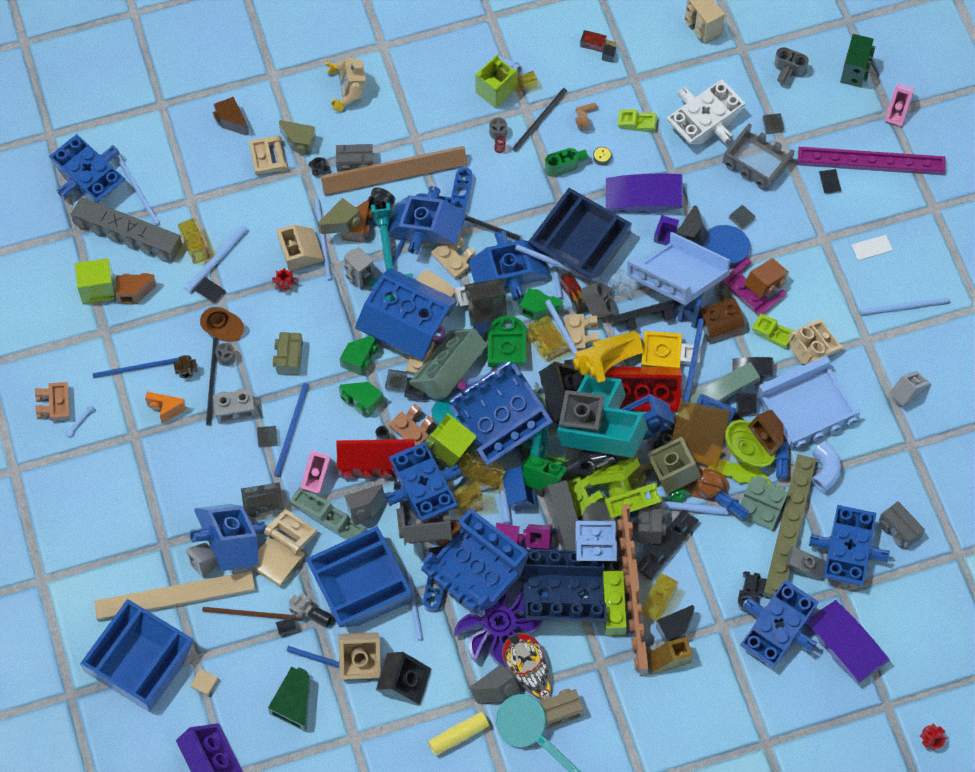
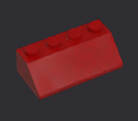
[604,366,682,411]
[336,439,415,479]

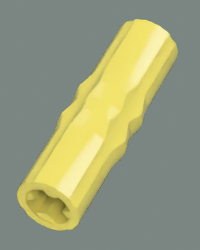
[428,712,489,756]

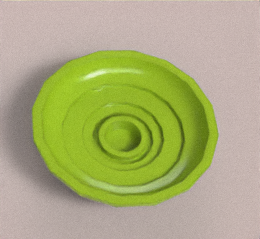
[725,420,776,468]

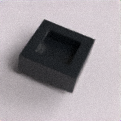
[404,377,424,400]
[736,393,757,413]

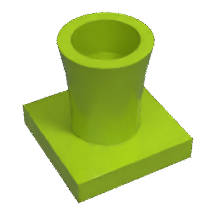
[588,458,640,497]

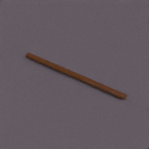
[202,607,302,621]

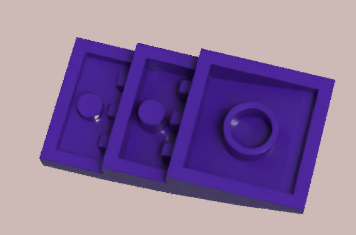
[606,173,683,214]
[806,600,890,684]

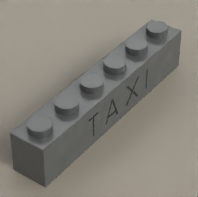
[71,197,182,262]

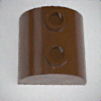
[698,298,745,344]

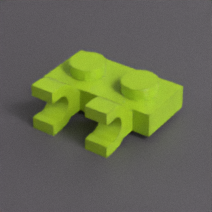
[567,474,607,520]

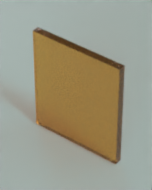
[671,401,730,467]

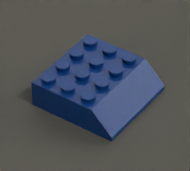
[306,526,413,628]
[80,599,194,712]

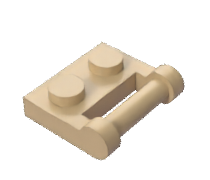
[249,136,288,175]
[264,509,317,555]

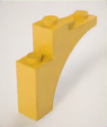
[573,331,644,383]

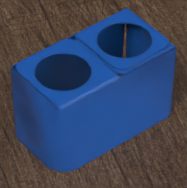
[502,465,536,512]

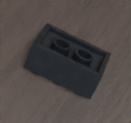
[539,361,583,424]

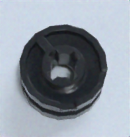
[367,187,396,210]

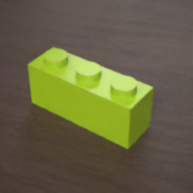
[603,571,626,636]

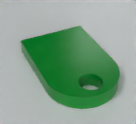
[488,316,527,367]

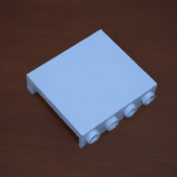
[627,232,730,305]
[757,355,861,450]

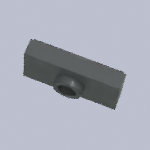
[786,546,826,580]

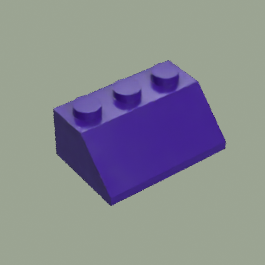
[175,723,243,772]

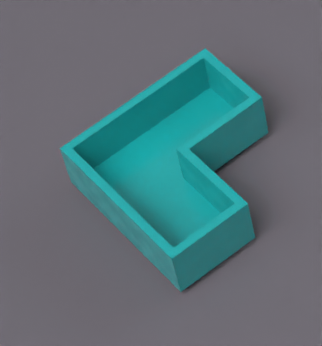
[557,374,648,458]

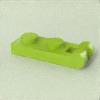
[604,482,662,518]

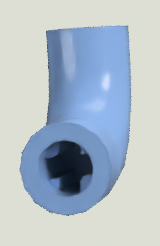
[812,441,841,493]

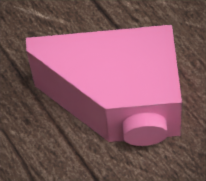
[885,83,915,126]
[300,451,330,494]

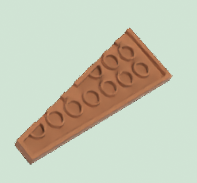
[616,504,648,676]

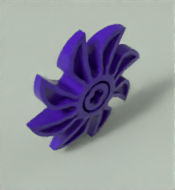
[454,587,543,668]

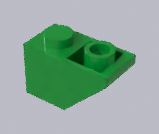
[519,288,563,321]
[340,336,379,375]
[339,382,384,417]
[522,455,567,490]

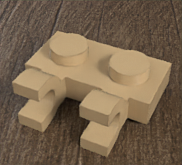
[431,235,475,280]
[565,314,598,352]

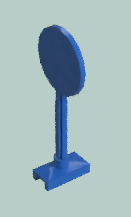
[677,225,751,328]

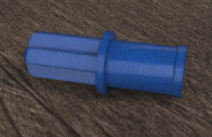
[775,442,790,480]
[715,491,750,520]

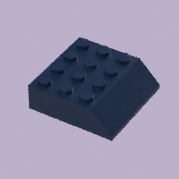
[528,187,632,280]

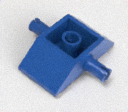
[49,134,126,203]
[387,186,466,255]
[468,231,550,301]
[385,442,462,522]
[189,504,266,571]
[809,505,890,586]
[740,579,819,668]

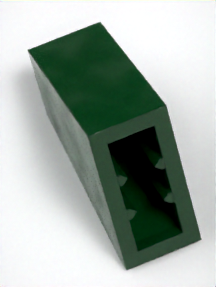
[268,666,311,732]

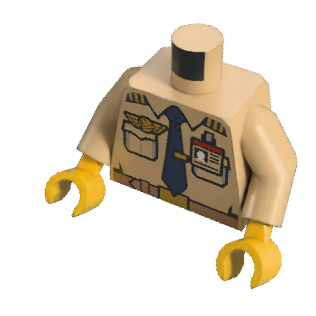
[325,57,366,112]

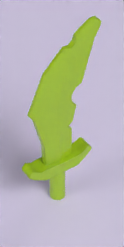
[692,449,772,485]

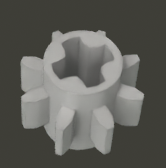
[289,594,313,618]

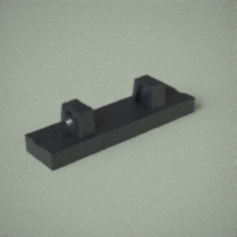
[609,299,681,331]
[637,509,699,581]

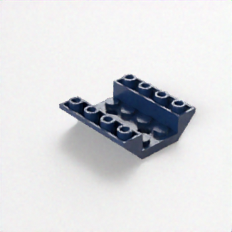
[523,549,607,622]

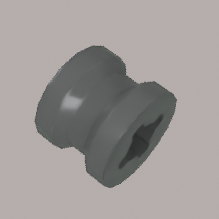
[489,117,507,141]
[215,343,236,366]

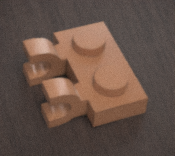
[35,382,70,421]
[388,404,435,446]

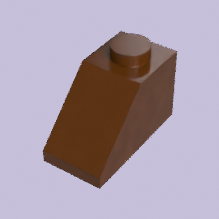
[212,96,249,136]
[747,409,783,456]

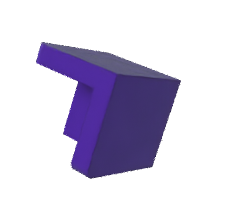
[654,215,679,246]

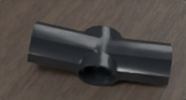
[559,450,617,481]

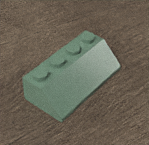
[409,328,487,398]

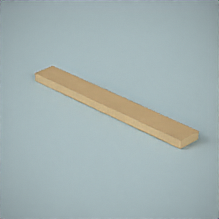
[94,571,255,621]

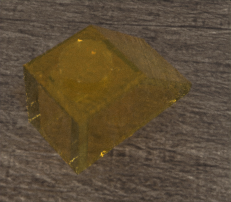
[454,478,483,516]
[641,573,678,622]

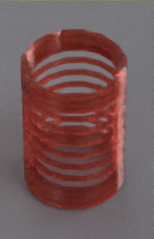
[494,135,506,153]

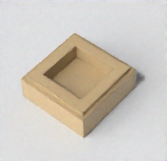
[190,668,218,696]

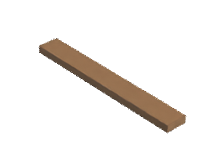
[320,146,468,195]

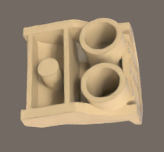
[788,319,844,364]

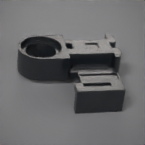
[738,571,772,612]

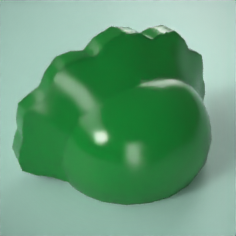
[666,487,690,502]

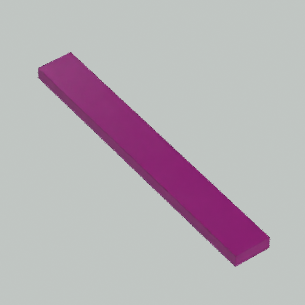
[797,146,945,175]

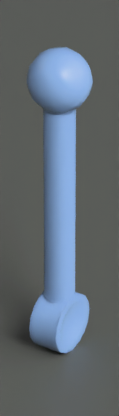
[65,405,94,438]

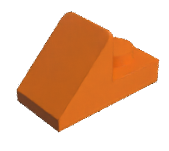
[145,391,186,423]

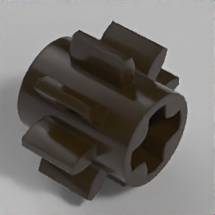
[173,355,198,379]

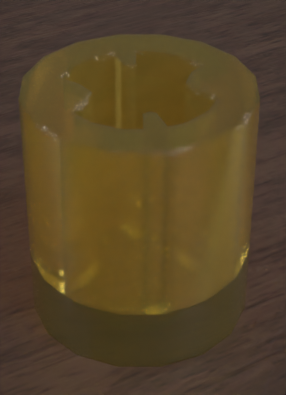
[517,71,538,91]

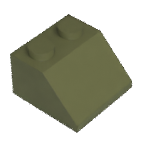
[647,437,702,494]

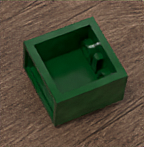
[840,34,876,88]

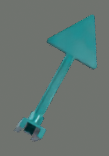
[368,203,413,302]

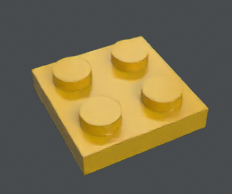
[641,331,682,368]

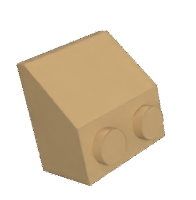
[338,632,381,680]

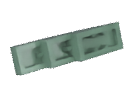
[682,362,760,417]
[289,486,367,540]

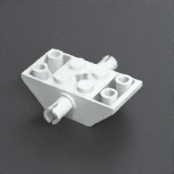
[666,79,746,144]

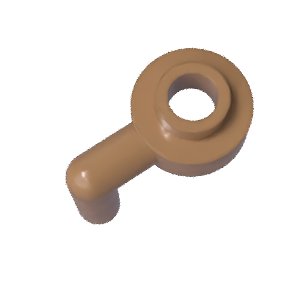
[575,102,597,131]

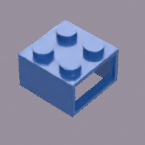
[620,394,675,440]

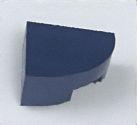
[473,321,492,337]

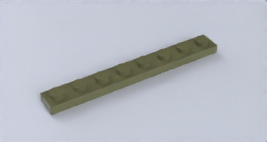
[763,454,816,598]

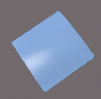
[575,521,617,561]

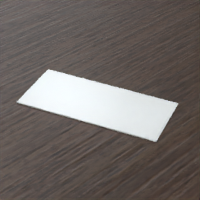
[852,235,893,260]

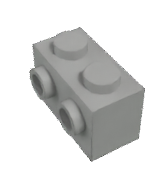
[344,246,375,290]
[213,388,256,424]

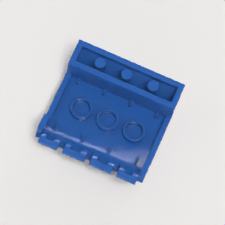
[449,360,553,466]
[421,508,529,611]

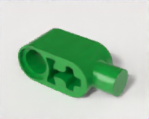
[545,148,588,177]

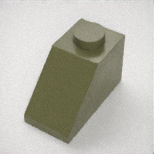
[279,120,316,154]
[318,198,361,234]

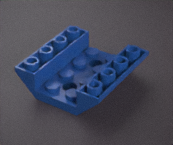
[355,268,458,361]

